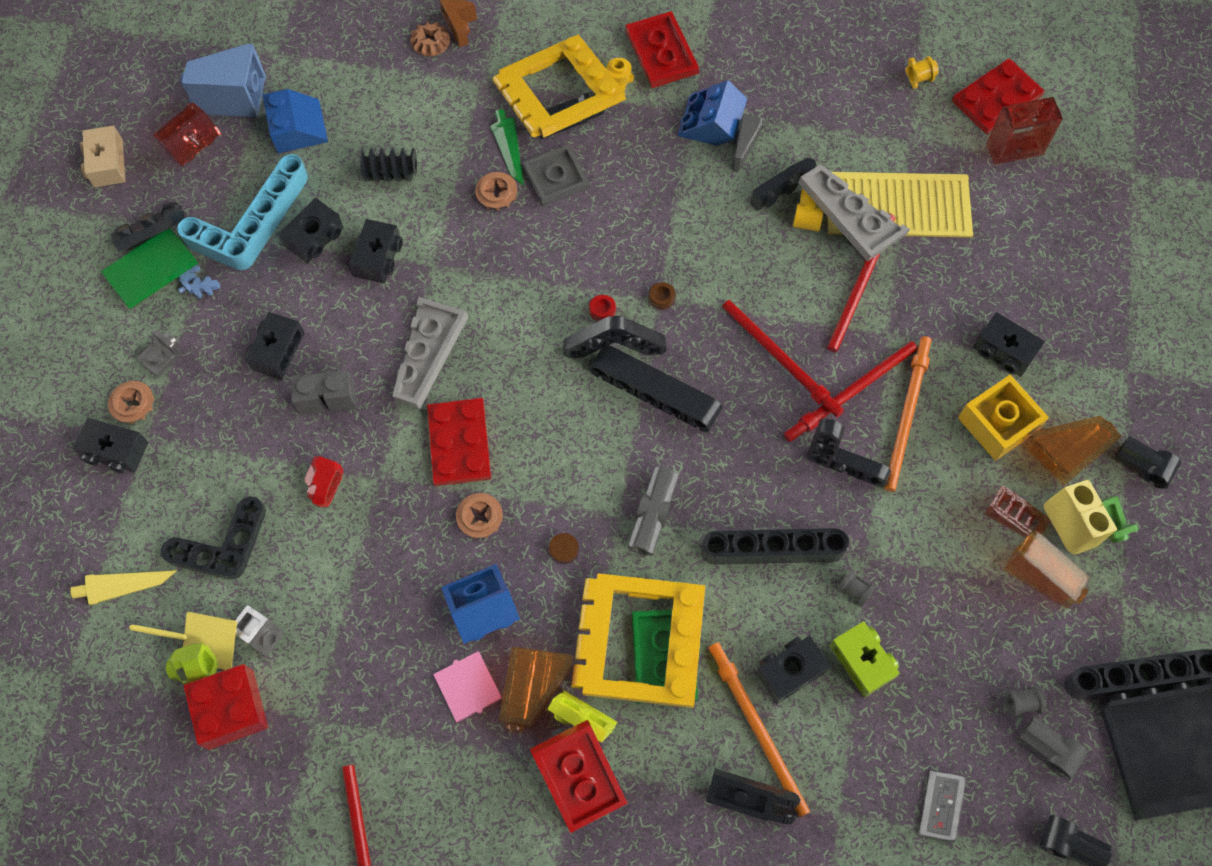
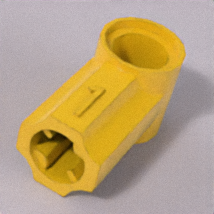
[793,188,823,232]

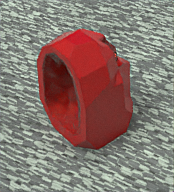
[304,456,344,508]

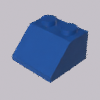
[262,89,328,153]
[441,564,520,644]

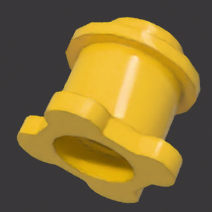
[905,56,938,89]
[606,58,634,91]

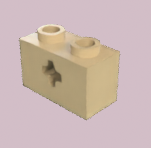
[80,126,125,187]

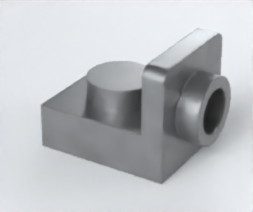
[136,329,182,378]
[235,605,284,656]

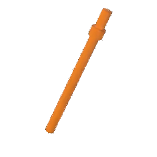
[884,336,932,492]
[708,642,810,818]

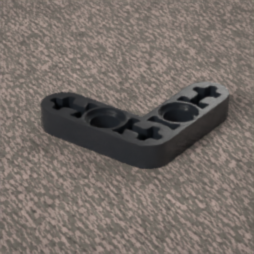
[563,316,667,358]
[806,419,891,487]
[161,496,266,579]

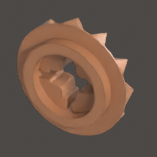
[410,21,450,56]
[475,172,518,211]
[108,381,155,424]
[456,493,503,539]

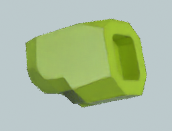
[166,643,218,684]

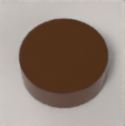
[648,282,676,310]
[549,533,579,564]

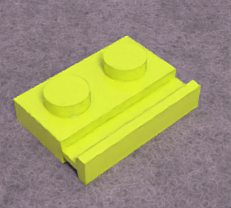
[548,690,617,743]

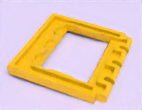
[492,34,626,138]
[571,573,705,708]

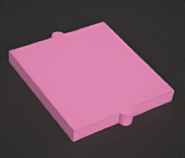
[433,651,502,722]

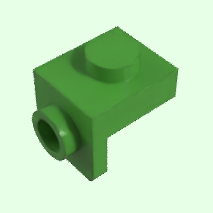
[1101,496,1138,543]

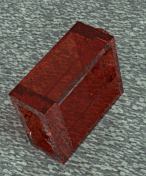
[986,97,1063,165]

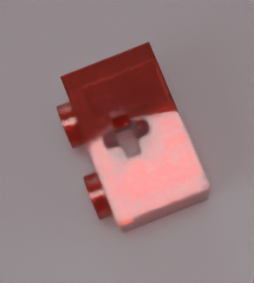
[153,102,221,166]

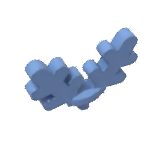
[178,264,220,298]

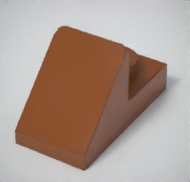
[439,0,477,47]

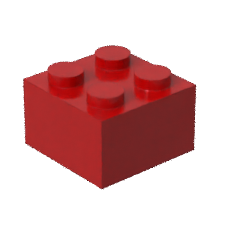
[183,664,268,750]

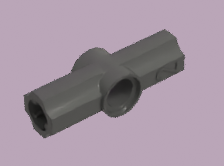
[628,466,679,556]

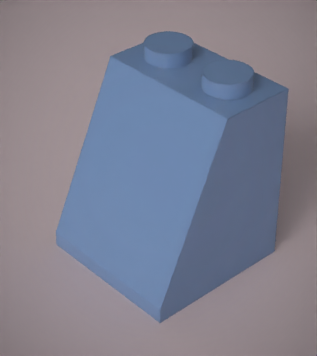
[180,44,266,117]

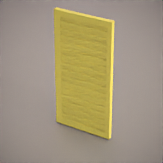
[827,172,973,238]

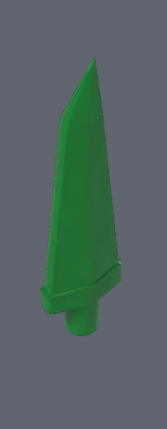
[491,109,524,186]

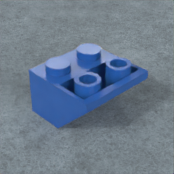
[677,80,747,146]

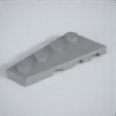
[798,164,910,262]
[392,297,469,409]

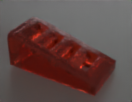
[984,485,1050,544]

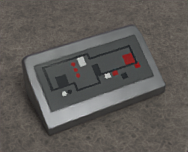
[918,771,966,844]

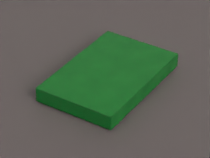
[101,228,199,309]
[632,610,698,704]

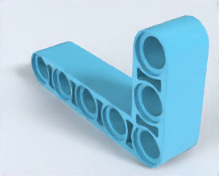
[177,154,308,270]

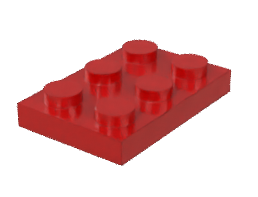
[625,11,699,88]
[952,58,1045,135]
[427,398,492,486]
[530,720,628,833]

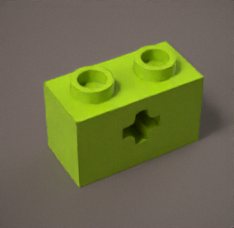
[829,621,900,698]

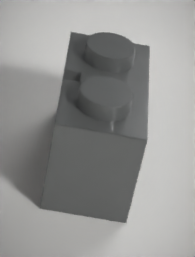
[292,370,356,415]

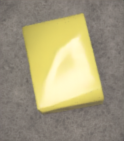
[1044,480,1117,554]

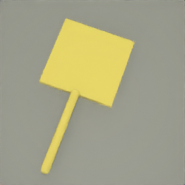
[129,612,237,670]

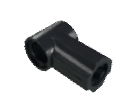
[1115,436,1181,489]
[1039,815,1112,866]

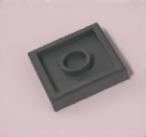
[522,144,591,207]

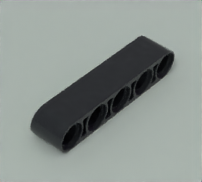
[589,345,723,433]
[701,528,849,565]
[1064,649,1212,700]

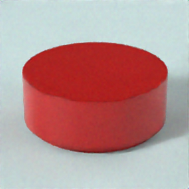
[589,294,616,321]

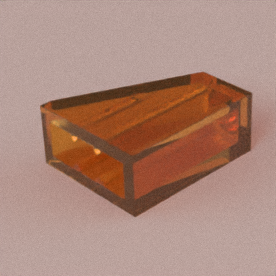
[1023,415,1122,486]
[1003,529,1090,609]
[499,646,574,734]

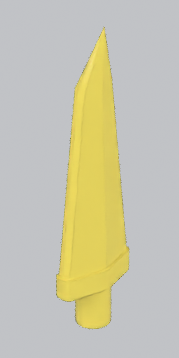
[71,570,177,605]

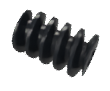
[360,148,417,182]

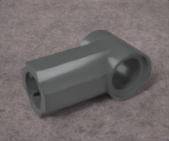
[1017,716,1088,780]

